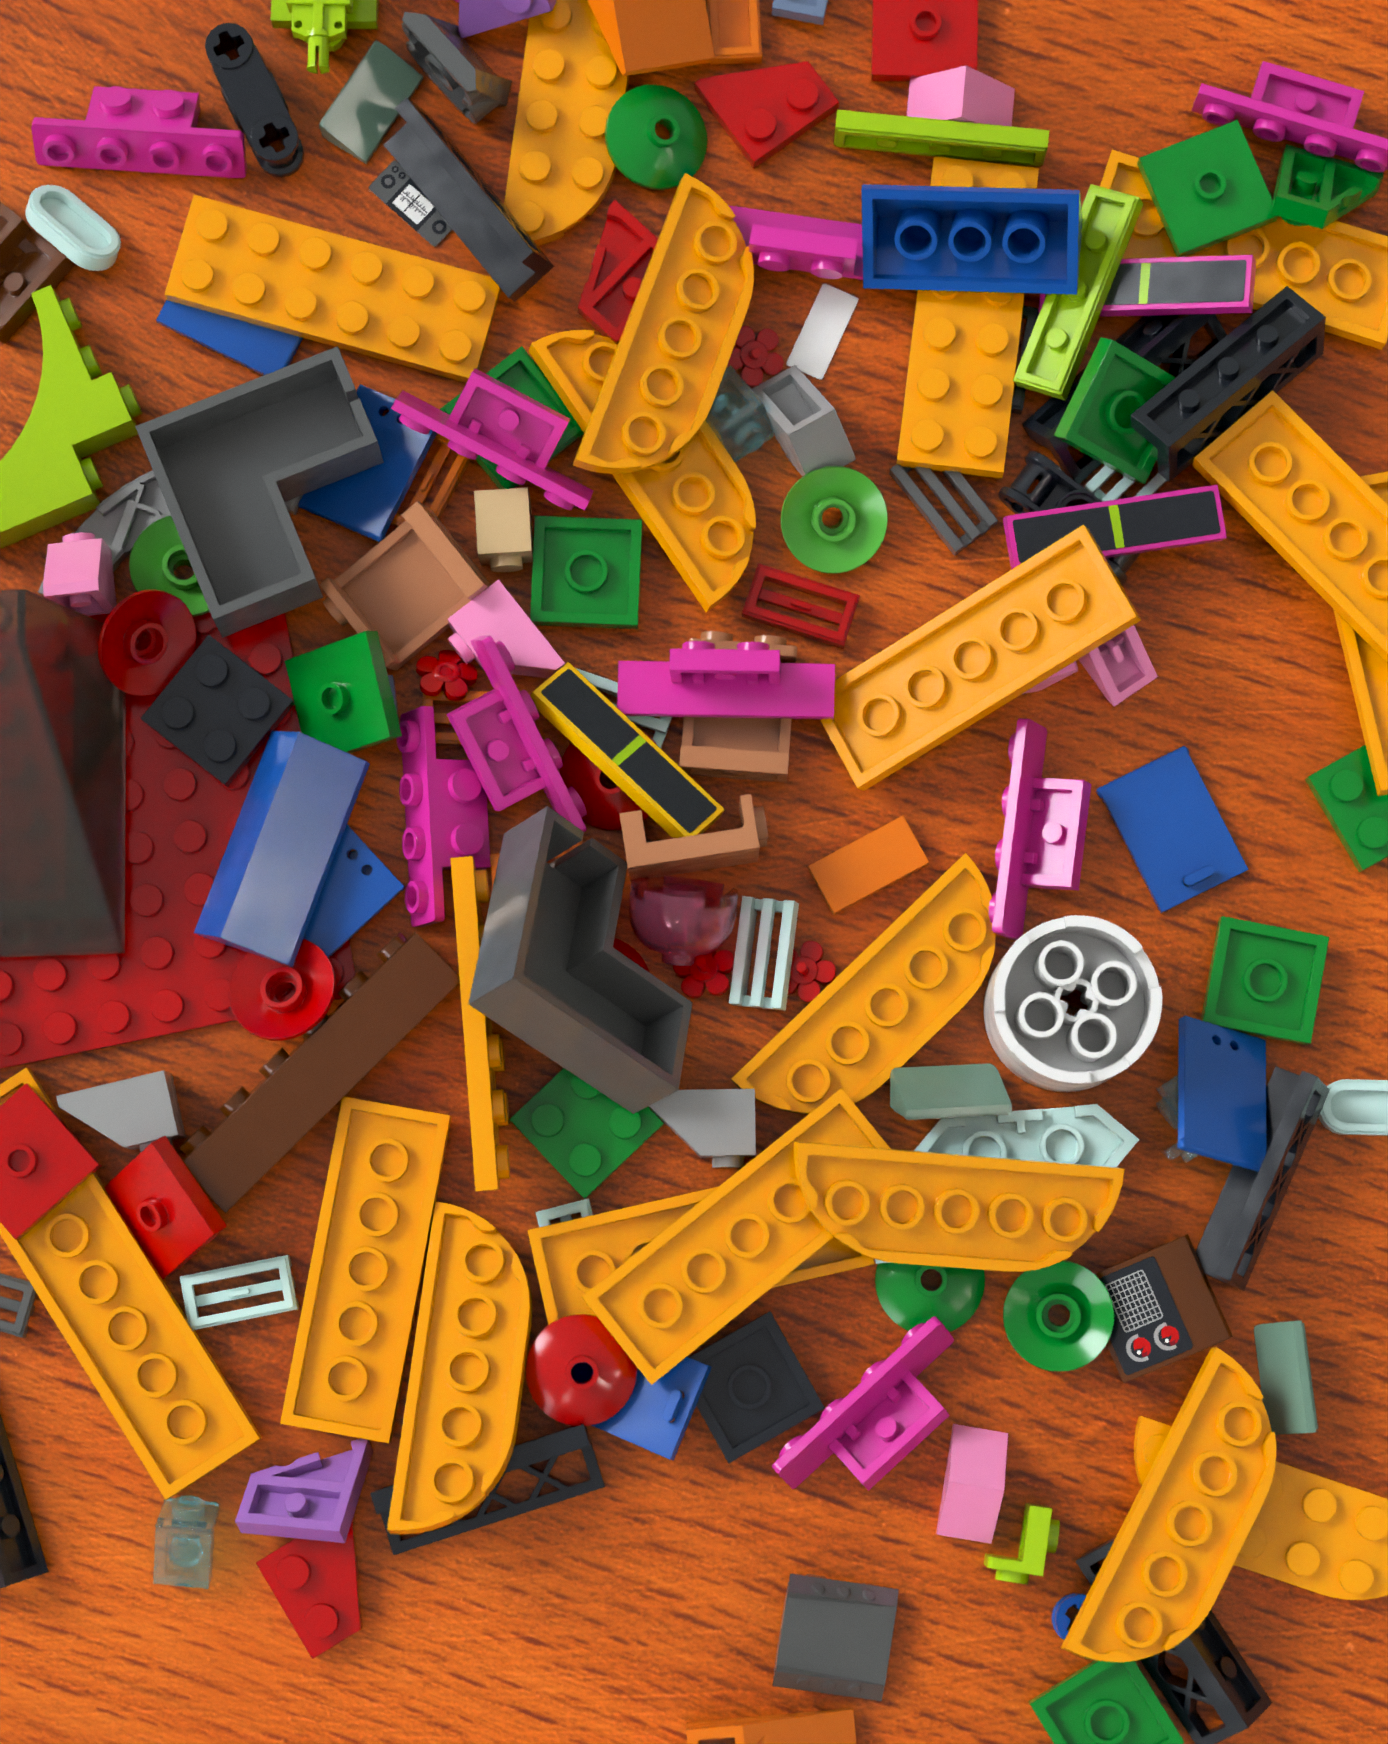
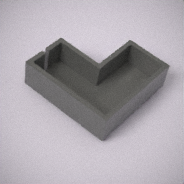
[135,346,384,638]
[468,806,692,1114]

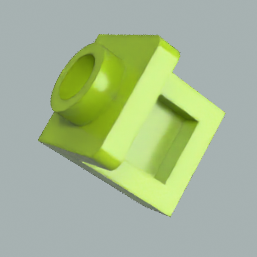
[984,1503,1060,1584]

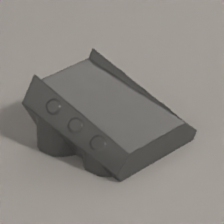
[401,12,512,124]
[772,1573,899,1701]

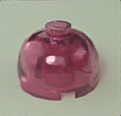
[629,876,738,966]

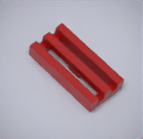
[742,563,860,649]

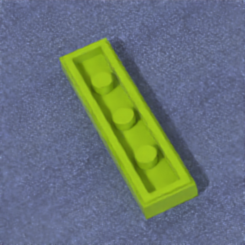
[834,109,1049,167]
[1013,184,1143,401]

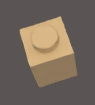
[474,487,533,572]

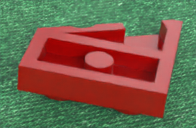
[695,61,839,168]
[578,200,658,344]
[256,1516,362,1659]

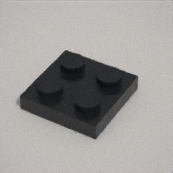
[141,635,295,788]
[689,1311,825,1463]

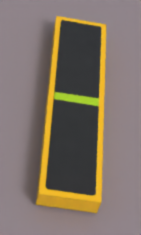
[530,662,725,838]

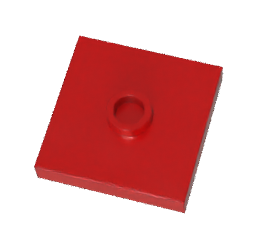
[871,0,978,82]
[0,1083,102,1240]
[104,1136,227,1280]

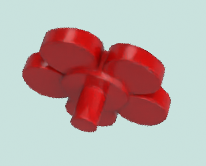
[726,325,784,387]
[416,650,478,701]
[673,939,734,999]
[776,941,836,1003]

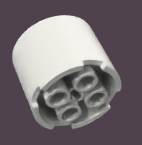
[983,915,1162,1092]

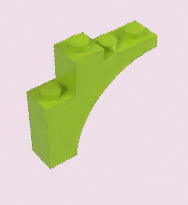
[0,285,142,549]

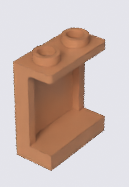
[319,501,491,671]
[679,631,797,783]
[619,794,768,882]

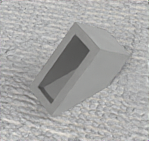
[749,365,856,477]
[56,1070,186,1152]
[648,1089,756,1168]

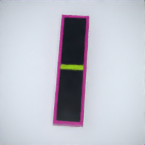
[1039,255,1256,317]
[1003,484,1227,570]

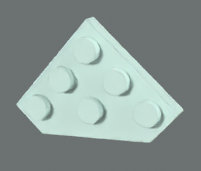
[914,1104,1139,1167]

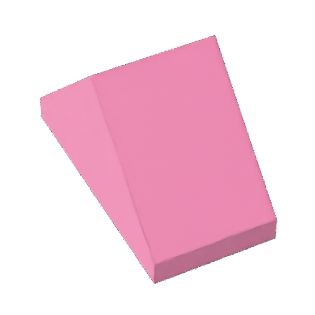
[907,65,1015,126]
[1079,625,1158,707]
[936,1424,1008,1544]

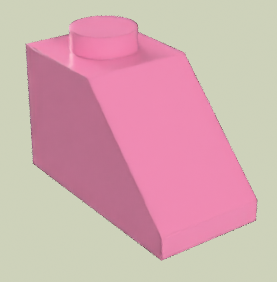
[43,532,116,619]
[447,580,565,678]

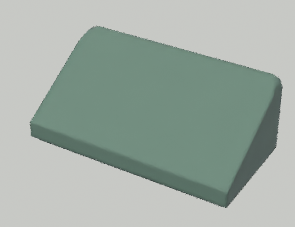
[319,40,424,164]
[890,1063,1012,1120]
[1254,1320,1318,1435]

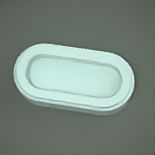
[25,185,121,271]
[1318,1079,1388,1136]

